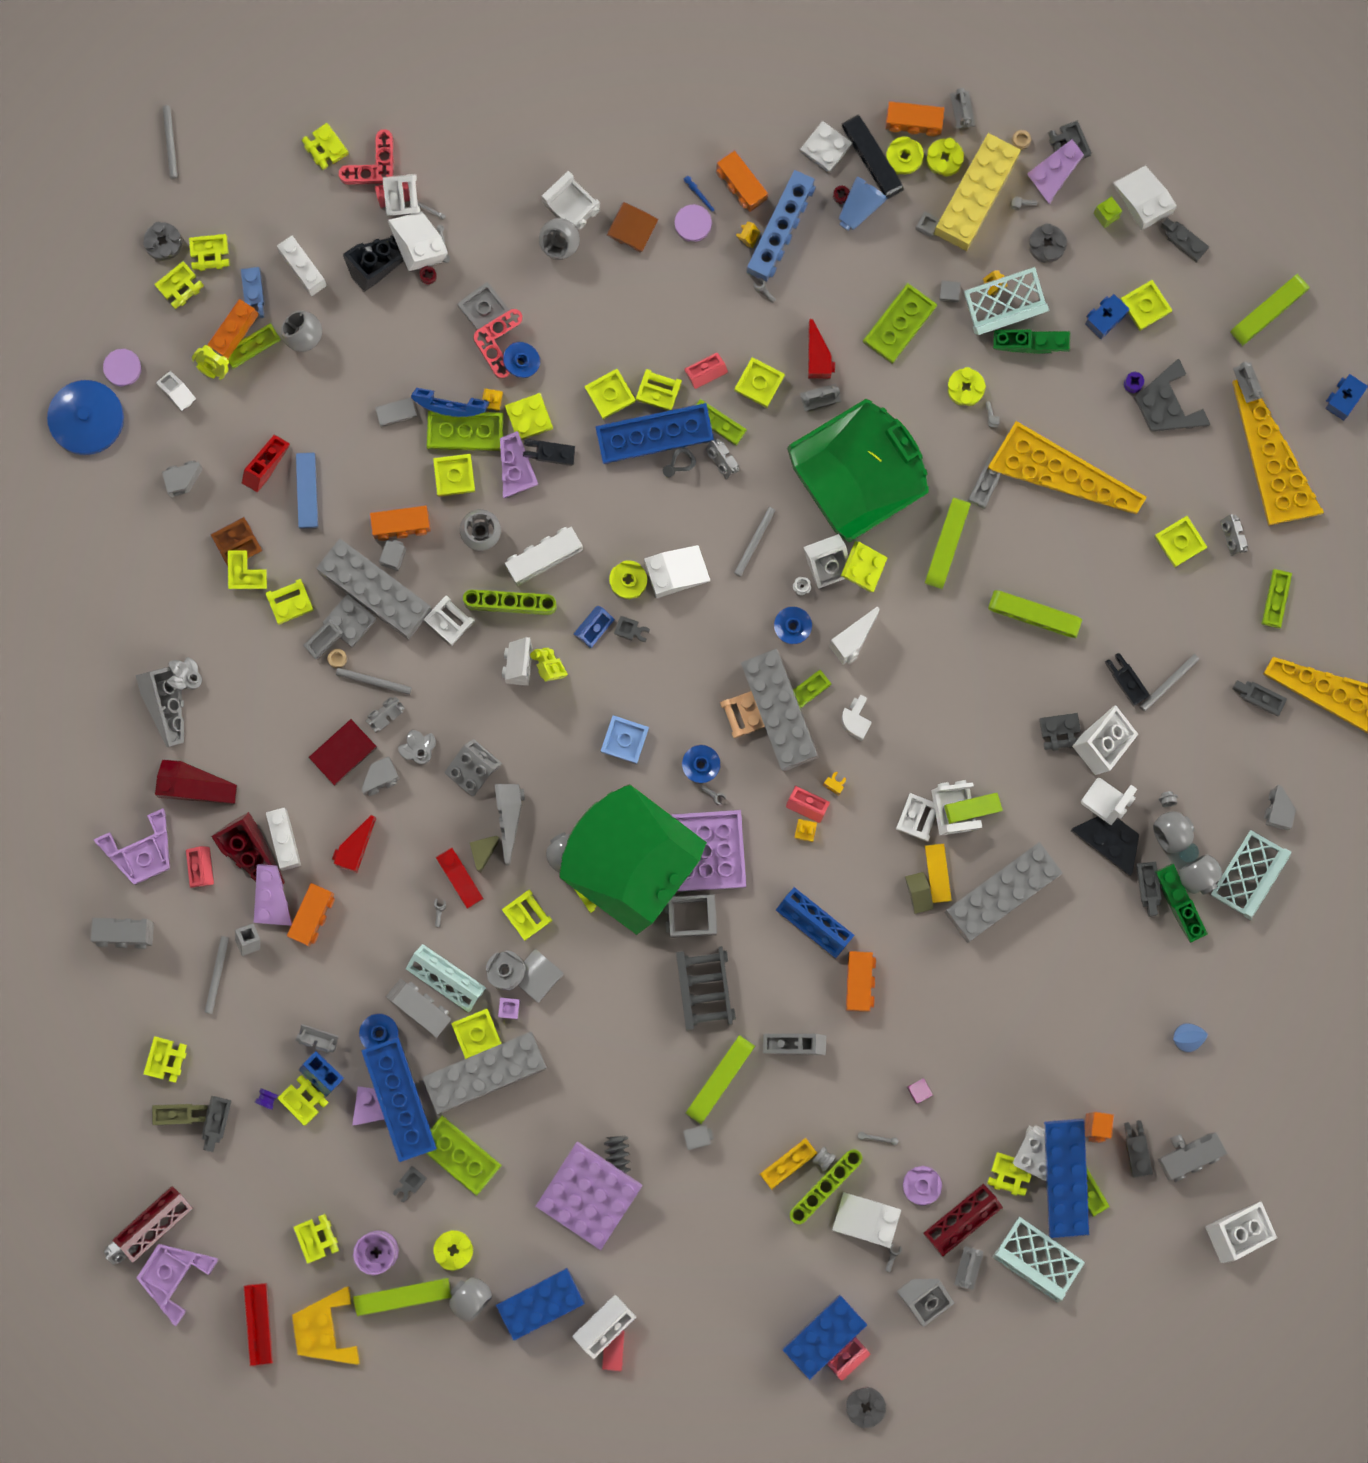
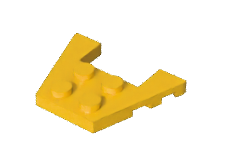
[292,1286,360,1364]

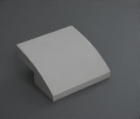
[518,949,564,1003]

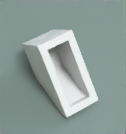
[156,371,196,411]

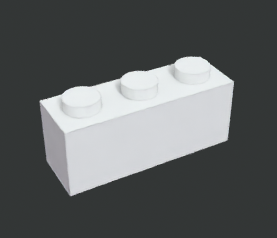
[277,236,327,296]
[266,807,301,871]
[572,1295,636,1359]

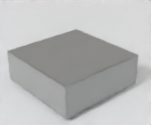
[916,212,940,238]
[940,281,960,302]

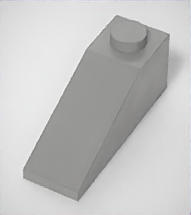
[763,1034,826,1055]

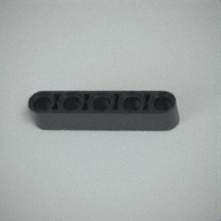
[841,114,904,200]

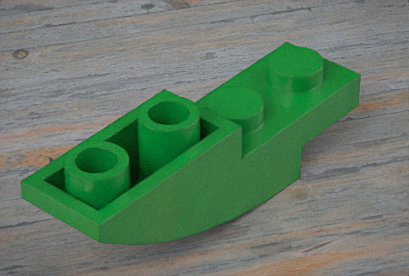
[993,329,1071,354]
[1155,864,1208,943]

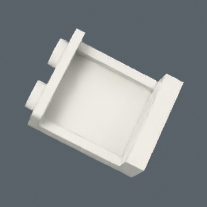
[542,171,600,230]
[931,780,982,835]

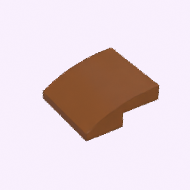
[606,202,659,253]
[210,517,262,566]

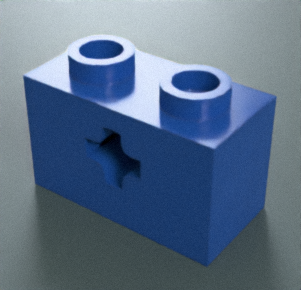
[1085,294,1130,339]
[1325,374,1368,421]
[299,1051,344,1097]

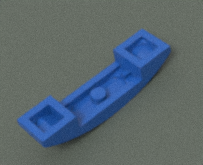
[411,387,489,417]

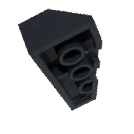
[343,235,404,292]

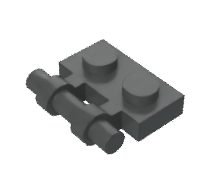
[1048,120,1092,159]
[1039,713,1081,751]

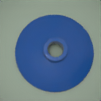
[503,342,540,378]
[774,606,812,644]
[682,745,720,783]
[359,1014,398,1049]

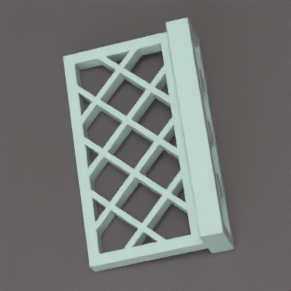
[964,267,1049,335]
[1211,830,1291,920]
[992,1217,1085,1303]

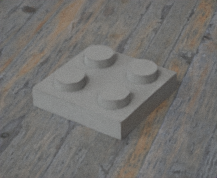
[458,282,509,335]
[323,594,377,648]

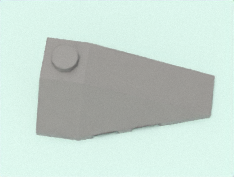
[136,667,184,747]
[495,784,525,865]

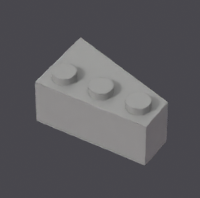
[386,978,451,1037]

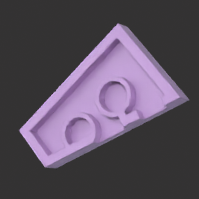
[1027,139,1084,204]
[500,431,539,498]
[254,864,293,926]
[352,1087,385,1126]

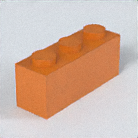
[885,101,944,136]
[716,150,768,212]
[208,299,259,359]
[370,505,431,541]
[287,883,335,947]
[846,951,876,1012]
[1085,1112,1114,1143]

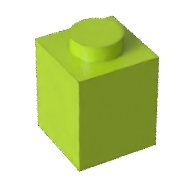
[1093,196,1122,228]

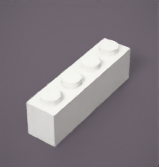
[505,526,583,586]

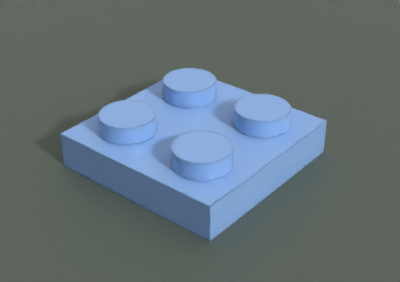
[601,715,649,764]

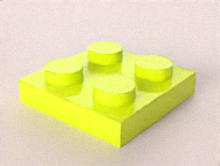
[1120,280,1172,331]
[734,357,785,408]
[584,369,636,420]
[505,393,553,440]
[433,454,475,497]
[1154,516,1207,568]
[841,541,887,592]
[451,1008,502,1059]

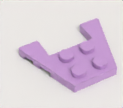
[94,808,170,885]
[137,1244,219,1326]

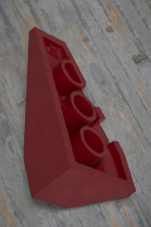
[155,760,237,804]
[211,812,285,884]

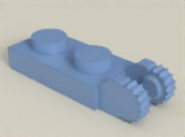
[241,267,265,318]

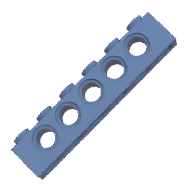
[747,170,816,282]

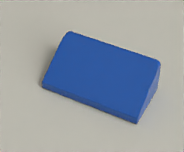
[574,606,615,648]

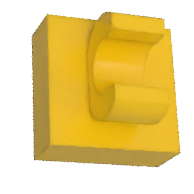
[736,222,761,248]
[983,270,1008,296]
[482,388,503,411]
[823,772,846,796]
[794,819,817,842]

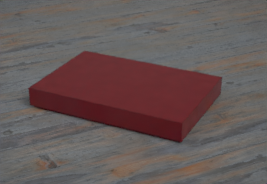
[308,719,377,786]

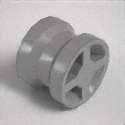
[812,1147,836,1171]

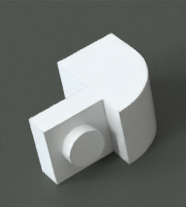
[842,695,872,742]

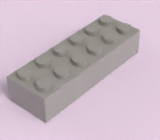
[316,539,432,640]
[741,649,819,772]
[945,842,1063,943]
[422,1032,547,1114]

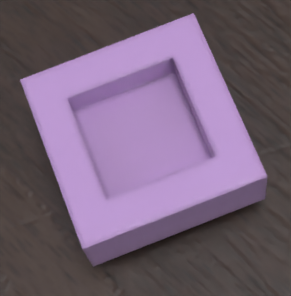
[498,998,520,1019]

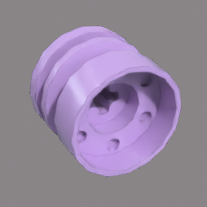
[353,1230,399,1275]

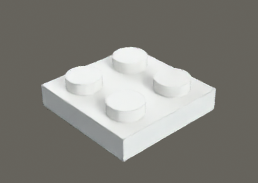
[800,121,852,173]

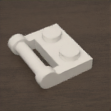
[383,174,420,216]
[423,595,475,646]
[896,793,936,842]

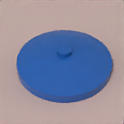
[47,380,124,455]

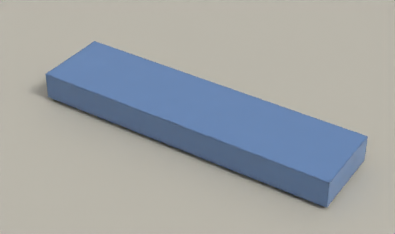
[296,452,318,529]

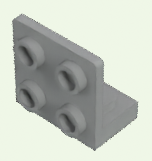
[445,739,502,797]

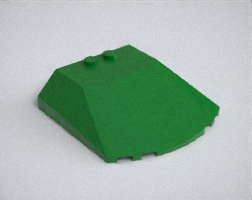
[787,399,929,543]
[559,784,707,935]

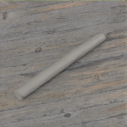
[163,105,177,179]
[734,507,775,576]
[1140,654,1199,711]
[336,668,412,695]
[205,936,229,1014]

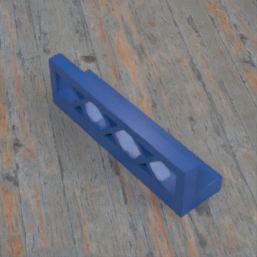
[776,887,855,958]

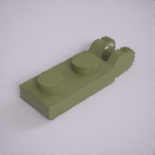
[152,1104,208,1125]

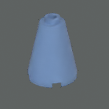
[839,177,887,231]

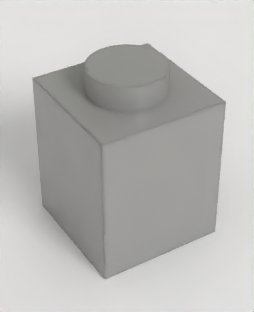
[379,539,406,571]
[235,924,260,956]
[683,1125,714,1150]

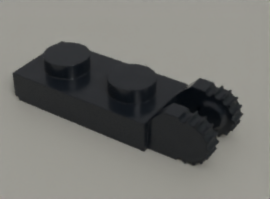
[523,440,575,466]
[1105,653,1150,707]

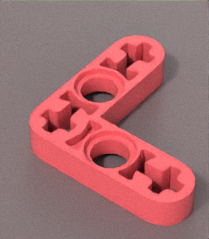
[339,129,393,184]
[473,309,523,378]

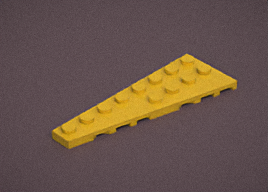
[1232,380,1324,526]
[988,421,1147,515]
[1263,657,1368,734]

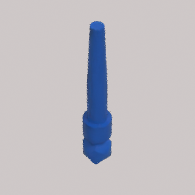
[684,176,715,212]

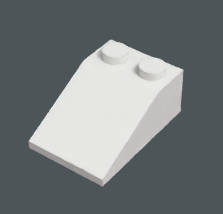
[1113,165,1177,230]
[388,212,448,271]
[644,545,710,599]
[829,607,880,665]
[502,637,533,686]
[1073,706,1138,775]
[832,1192,901,1248]
[1205,1202,1277,1263]

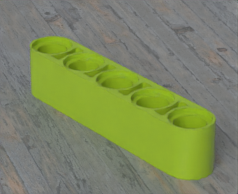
[1230,274,1310,346]
[925,497,971,589]
[463,589,557,615]
[988,590,1082,638]
[685,1035,755,1125]
[789,1149,862,1224]
[353,1278,452,1316]

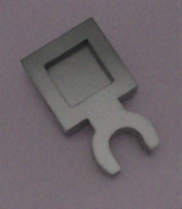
[614,616,650,642]
[393,1166,427,1202]

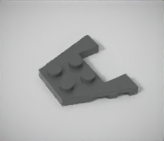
[1135,359,1210,432]

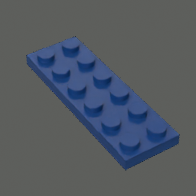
[595,403,714,464]
[361,1037,437,1163]
[1044,1119,1089,1238]

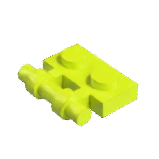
[301,123,349,170]
[189,234,230,271]
[154,261,204,309]
[530,647,568,682]
[143,1036,187,1083]
[277,1075,329,1126]
[987,1152,1032,1196]
[293,1214,339,1264]

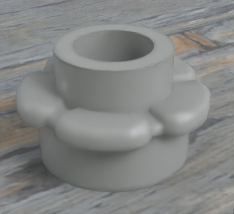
[1159,791,1178,807]

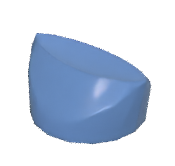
[1173,1023,1208,1052]

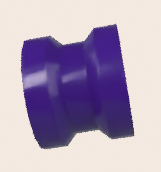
[1123,372,1144,394]
[254,1088,279,1110]

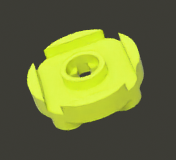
[886,137,924,175]
[926,138,964,176]
[192,345,229,379]
[947,367,986,406]
[609,560,647,599]
[433,1230,473,1270]

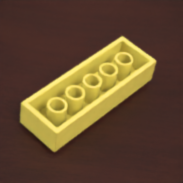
[934,133,1021,251]

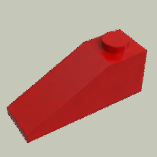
[808,319,835,379]
[241,434,290,493]
[332,815,376,873]
[436,848,483,909]

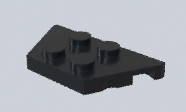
[1071,816,1140,876]

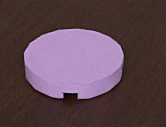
[675,204,712,242]
[103,349,141,387]
[902,1166,942,1206]

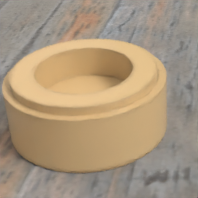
[1012,130,1031,150]
[327,649,347,669]

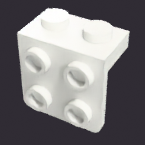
[1081,778,1137,825]
[1013,1125,1046,1181]

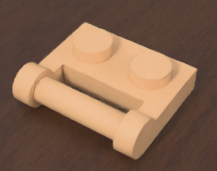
[720,691,765,738]

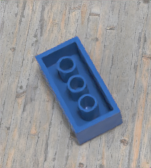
[496,1268,585,1341]
[782,1295,867,1380]

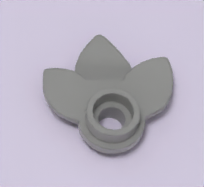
[166,657,202,690]
[398,730,436,764]

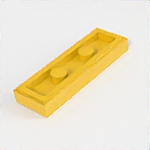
[924,844,952,903]
[760,1138,818,1190]

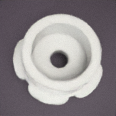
[793,577,811,595]

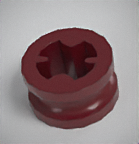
[833,185,850,204]
[419,266,437,285]

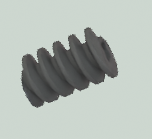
[604,1136,631,1174]

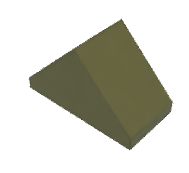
[470,836,500,873]
[905,872,933,914]

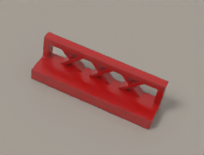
[244,1283,273,1366]

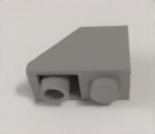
[162,461,202,497]
[361,756,400,796]
[1264,785,1296,830]

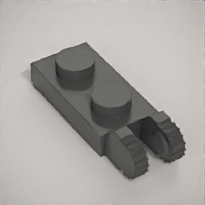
[1124,1120,1153,1178]

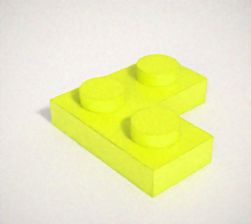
[228,550,267,589]

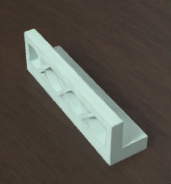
[406,944,486,1013]

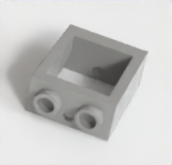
[665,894,717,938]

